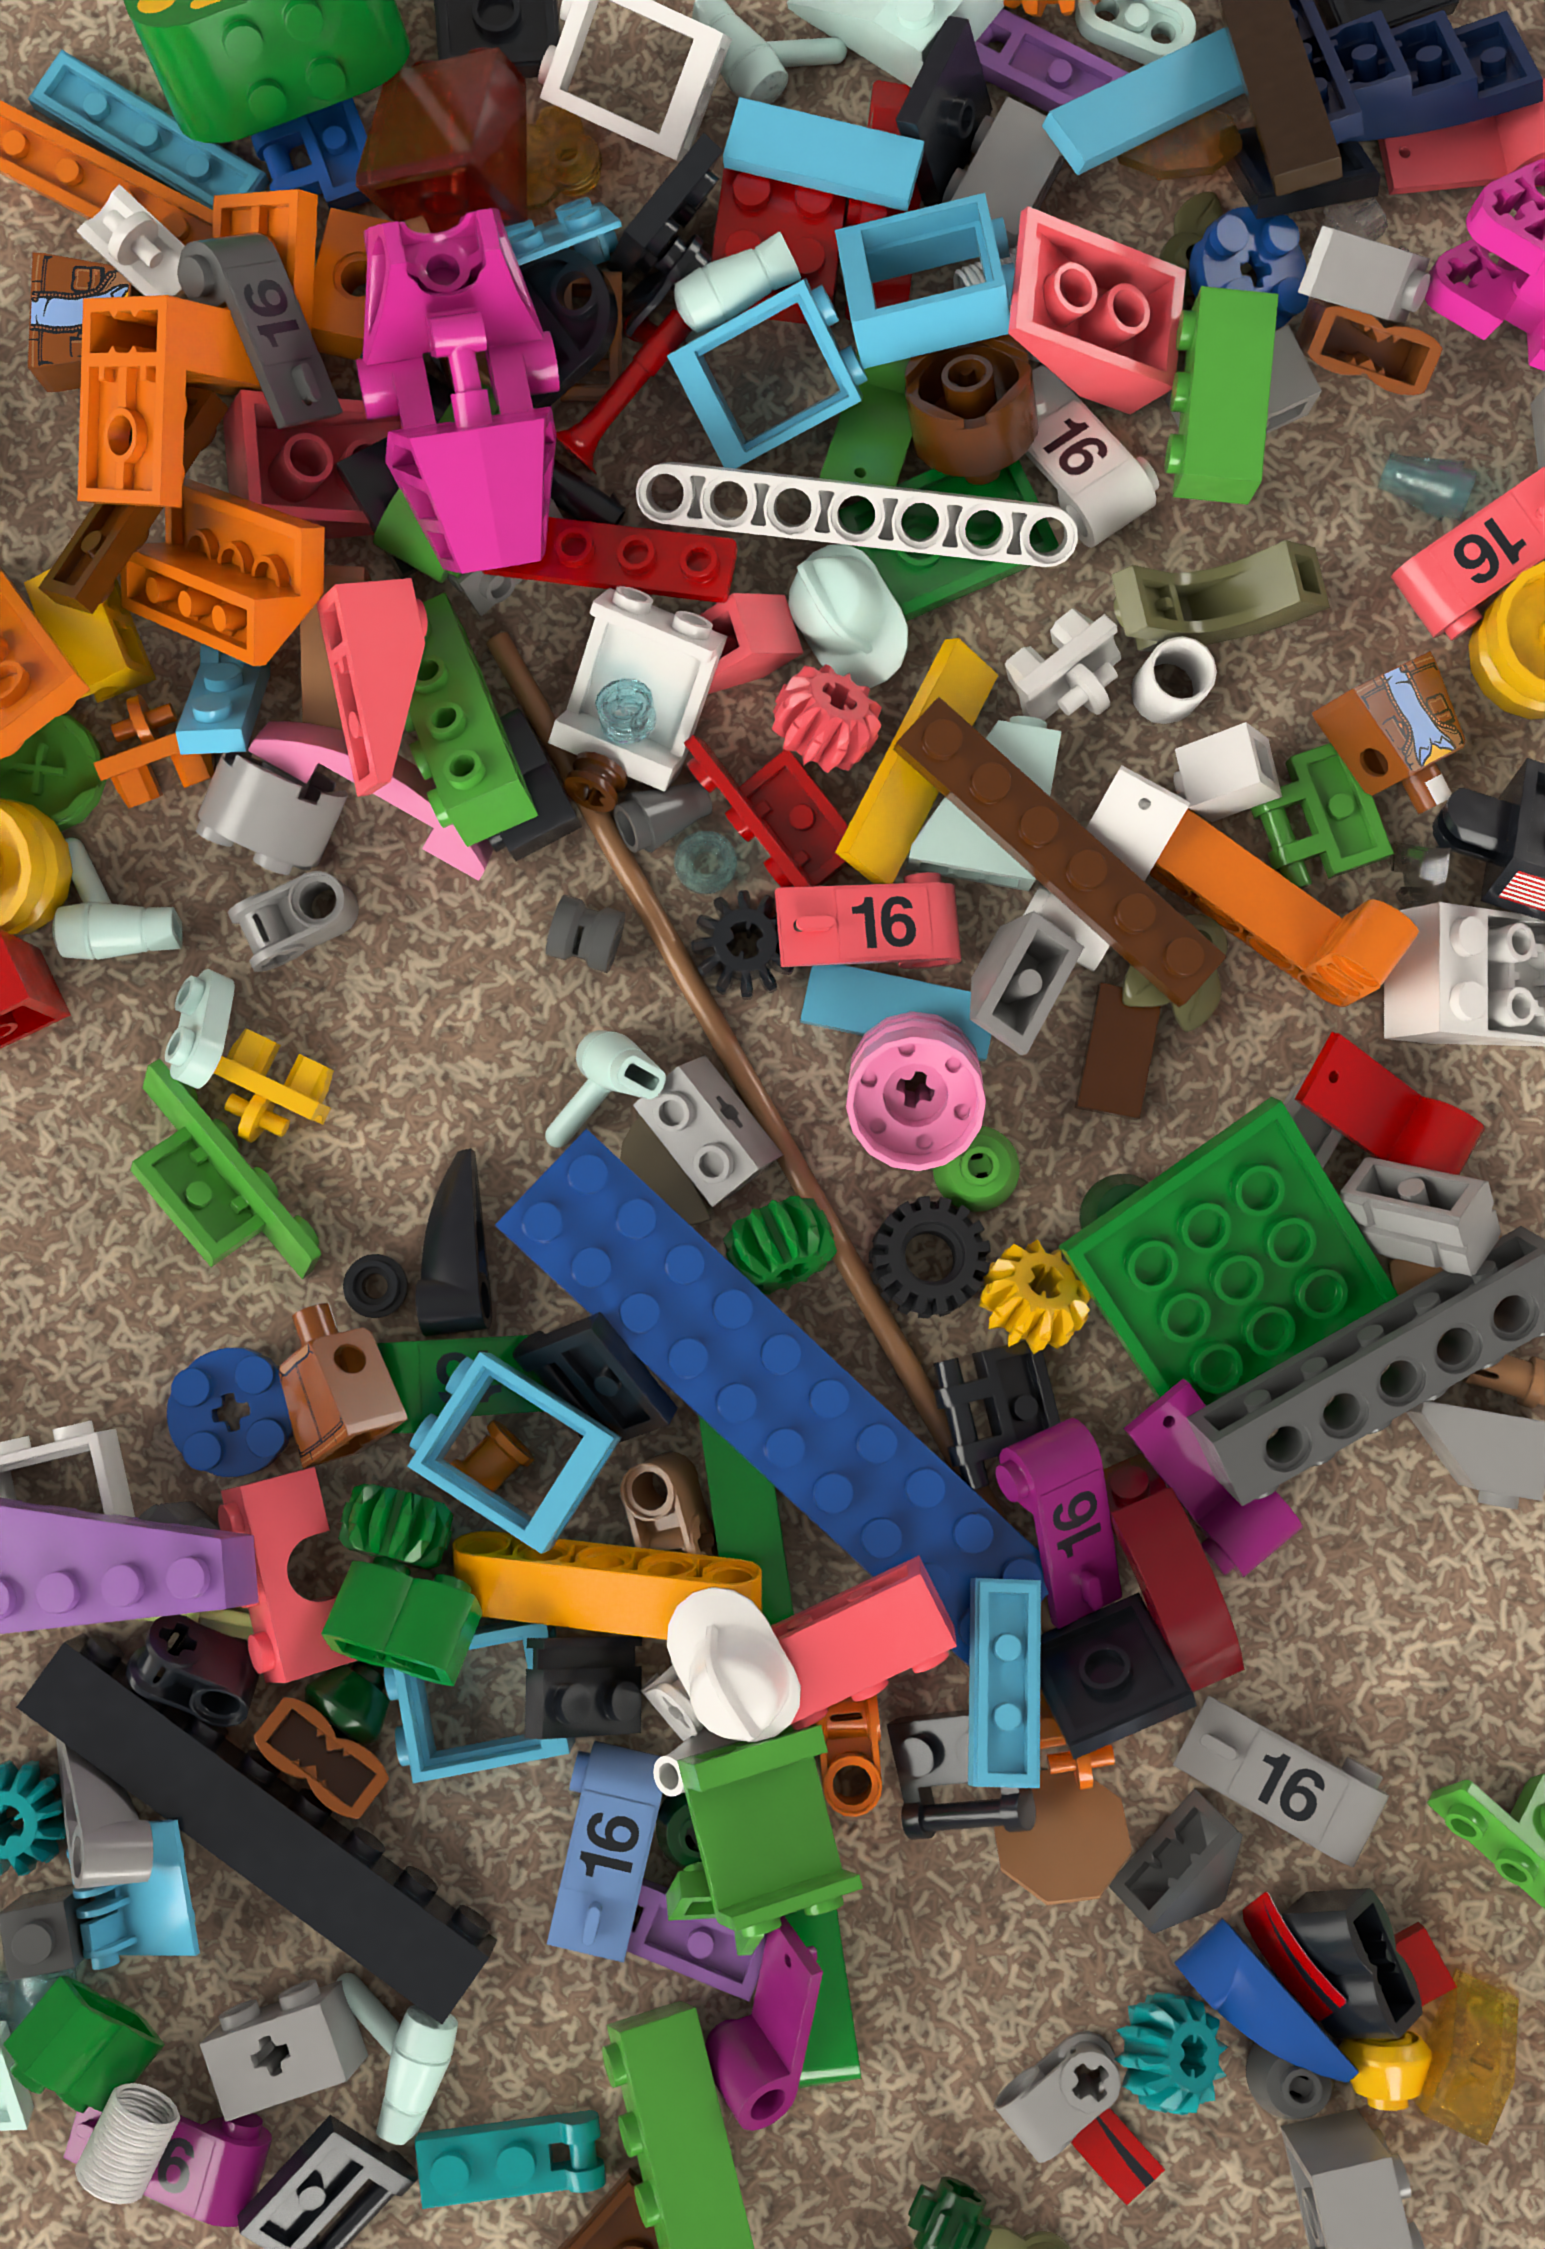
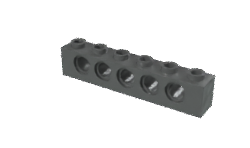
[1186,1226,1545,1506]

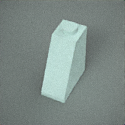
[906,716,1061,891]

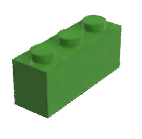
[1164,286,1279,505]

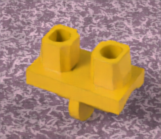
[214,1028,334,1143]

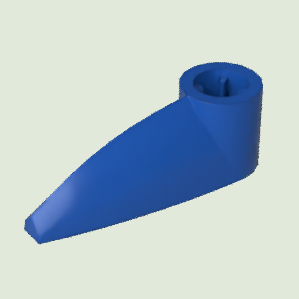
[1174,1917,1359,2083]

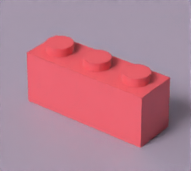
[771,1556,957,1730]

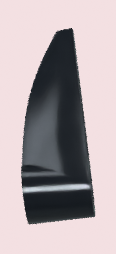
[415,1148,492,1337]

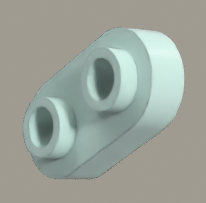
[1075,0,1196,65]
[165,969,235,1089]

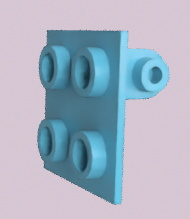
[505,197,622,266]
[66,1819,200,1970]

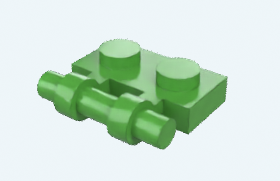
[1250,743,1394,889]

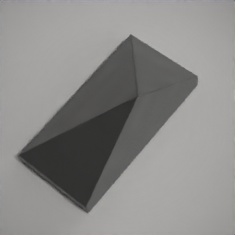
[1109,1788,1243,1934]

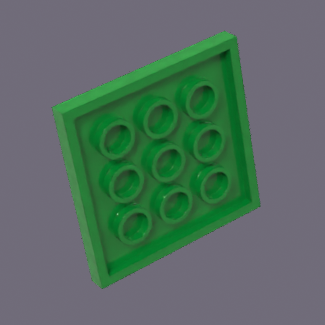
[1059,1097,1399,1406]

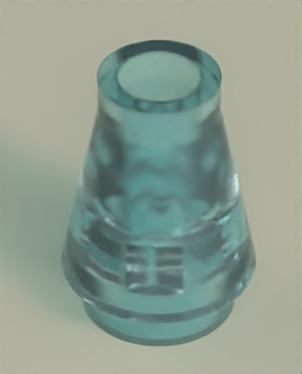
[1378,452,1479,523]

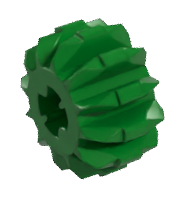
[723,1195,837,1295]
[338,1483,454,1570]

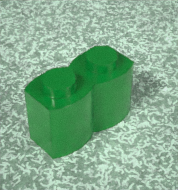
[321,1557,483,1686]
[3,1976,165,2113]

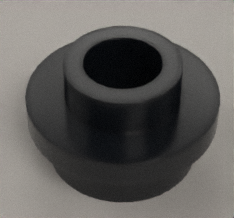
[343,1254,408,1318]

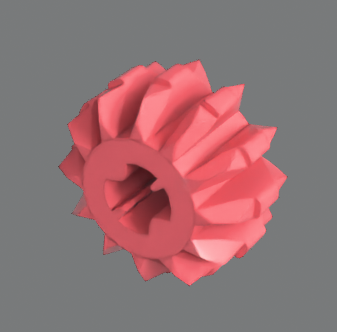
[772,664,882,773]

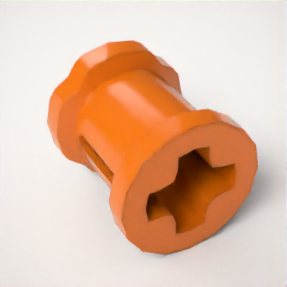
[450,1420,535,1492]

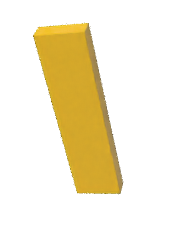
[835,638,998,884]

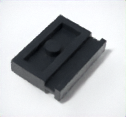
[525,1636,642,1740]

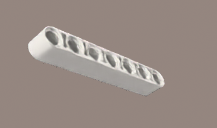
[636,462,1078,567]

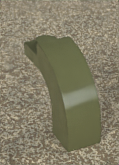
[1111,540,1330,652]

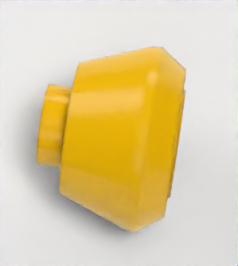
[1338,2030,1432,2111]

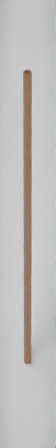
[486,632,1057,1633]

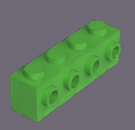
[405,593,538,847]
[602,2001,755,2249]

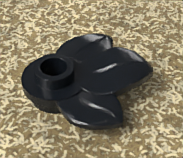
[622,234,712,337]

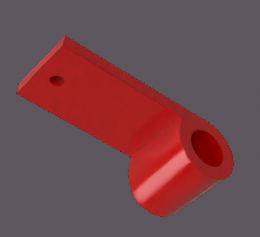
[1294,1032,1485,1175]

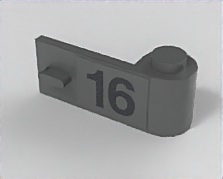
[177,232,343,429]

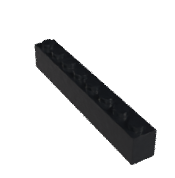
[16,1633,497,2024]

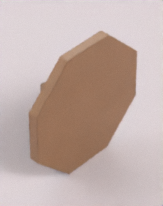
[993,1769,1132,1905]

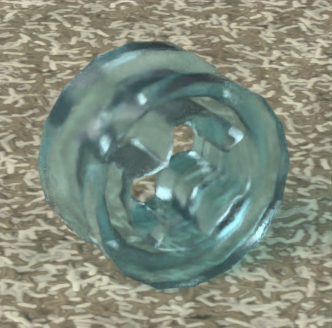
[595,678,657,744]

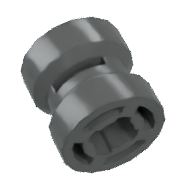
[546,894,626,973]

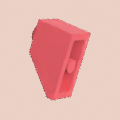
[700,593,803,694]

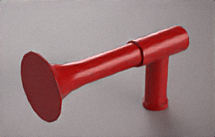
[556,309,692,475]

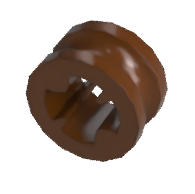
[563,751,628,813]

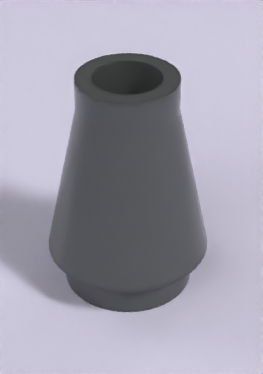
[614,779,712,853]

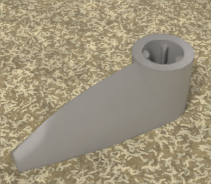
[56,1738,153,1889]

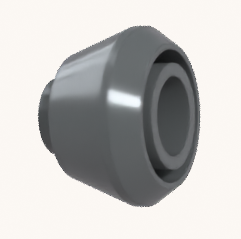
[1246,2043,1336,2120]

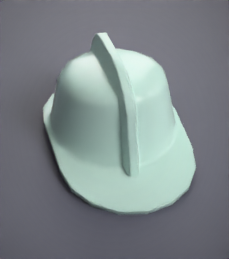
[788,544,908,688]

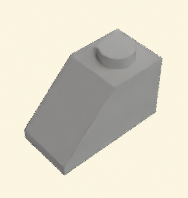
[1298,225,1431,323]
[970,911,1084,1055]
[1406,1401,1545,1509]

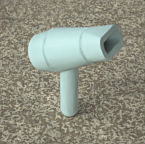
[692,0,847,104]
[674,232,801,343]
[52,837,183,960]
[545,1030,666,1148]
[336,1973,458,2145]

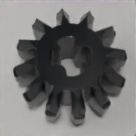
[691,890,794,1000]

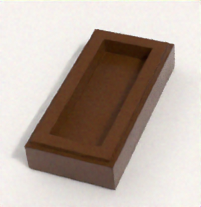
[1074,983,1161,1120]

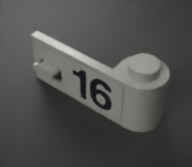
[1173,1695,1389,1867]

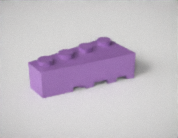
[0,1497,259,1634]

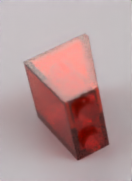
[356,47,528,233]

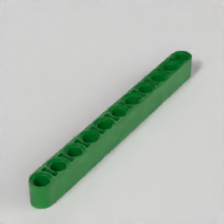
[698,1415,862,2088]

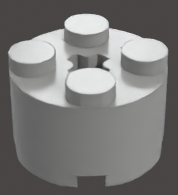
[196,744,348,875]

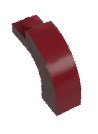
[1103,1453,1245,1692]

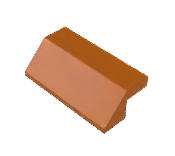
[121,478,325,666]

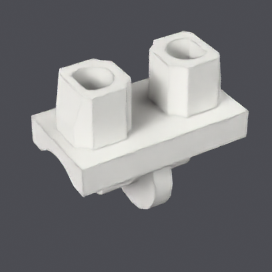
[76,184,188,299]
[1005,608,1121,721]

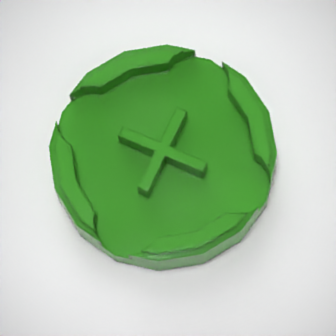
[0,713,107,832]

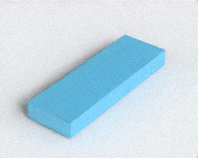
[723,97,924,212]
[800,965,991,1062]
[968,1578,1041,1788]

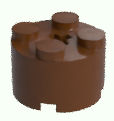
[905,334,1039,485]

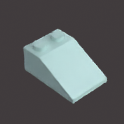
[787,0,1004,87]

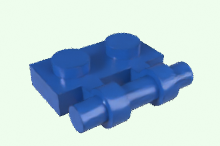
[251,98,389,210]

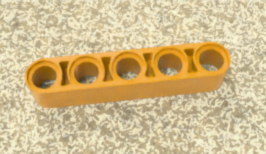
[452,1531,762,1640]

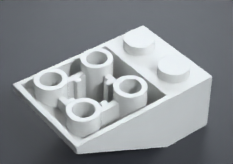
[1384,902,1545,1046]

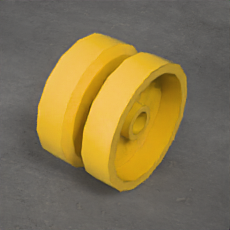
[1468,561,1545,720]
[0,798,73,936]

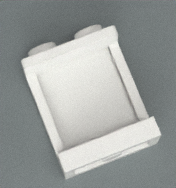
[548,586,728,792]

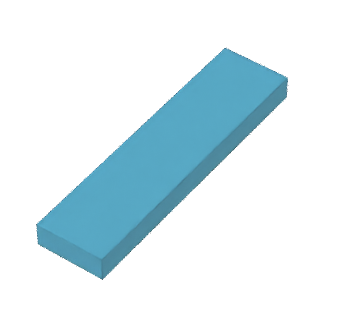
[1042,27,1245,176]
[28,49,270,210]

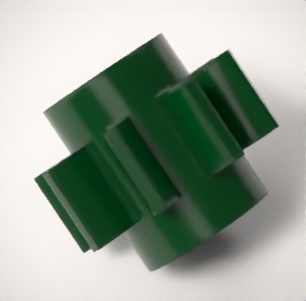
[908,2176,993,2249]

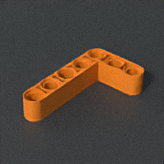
[1149,808,1419,1007]

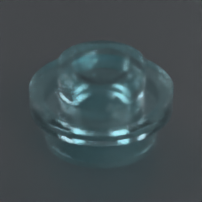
[674,831,737,894]

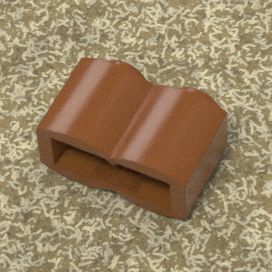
[1295,298,1443,395]
[253,1697,389,1819]

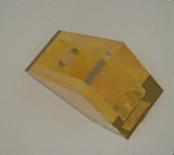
[1412,1968,1519,2146]

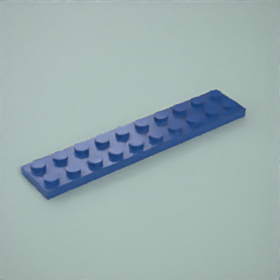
[495,1128,1049,1667]

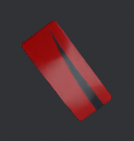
[1243,1892,1346,2021]
[1071,2108,1165,2205]

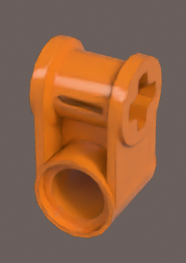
[815,1694,882,1817]

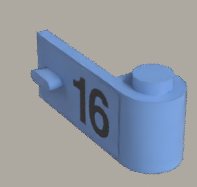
[547,1741,663,1963]

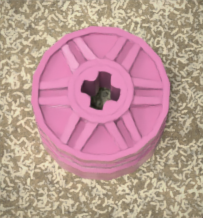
[846,1011,986,1171]

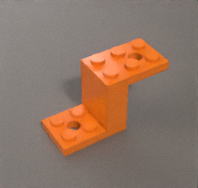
[77,189,318,508]

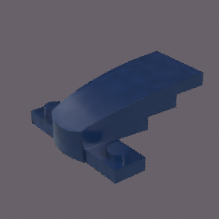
[1289,0,1543,145]

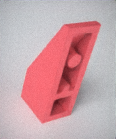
[316,578,428,797]

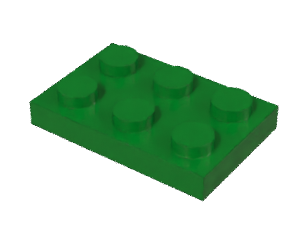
[839,459,1059,622]

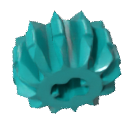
[0,1760,66,1876]
[1114,1992,1229,2115]

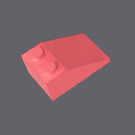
[1008,206,1186,415]
[223,390,402,539]

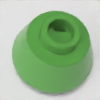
[933,1126,1020,1212]

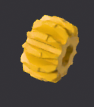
[979,1239,1091,1354]

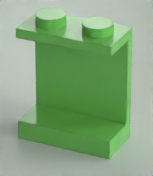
[677,1724,863,1937]

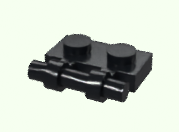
[933,1340,1060,1490]

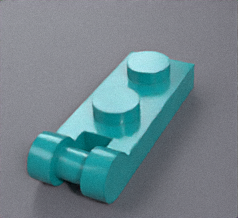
[415,2110,606,2209]

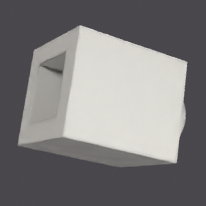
[1174,722,1282,822]

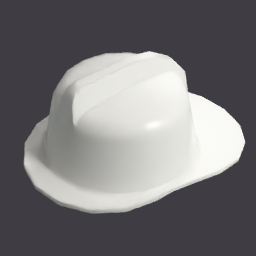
[667,1587,801,1742]

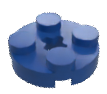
[1189,207,1309,331]
[167,1348,294,1477]

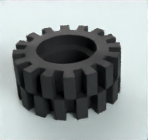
[868,1196,991,1319]

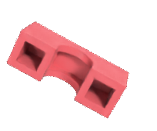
[218,1467,357,1683]

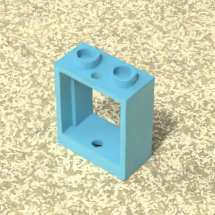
[835,193,1015,369]
[667,278,868,469]
[407,1352,622,1554]
[384,1620,575,1783]

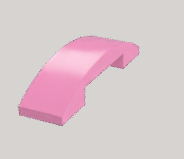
[248,721,493,881]

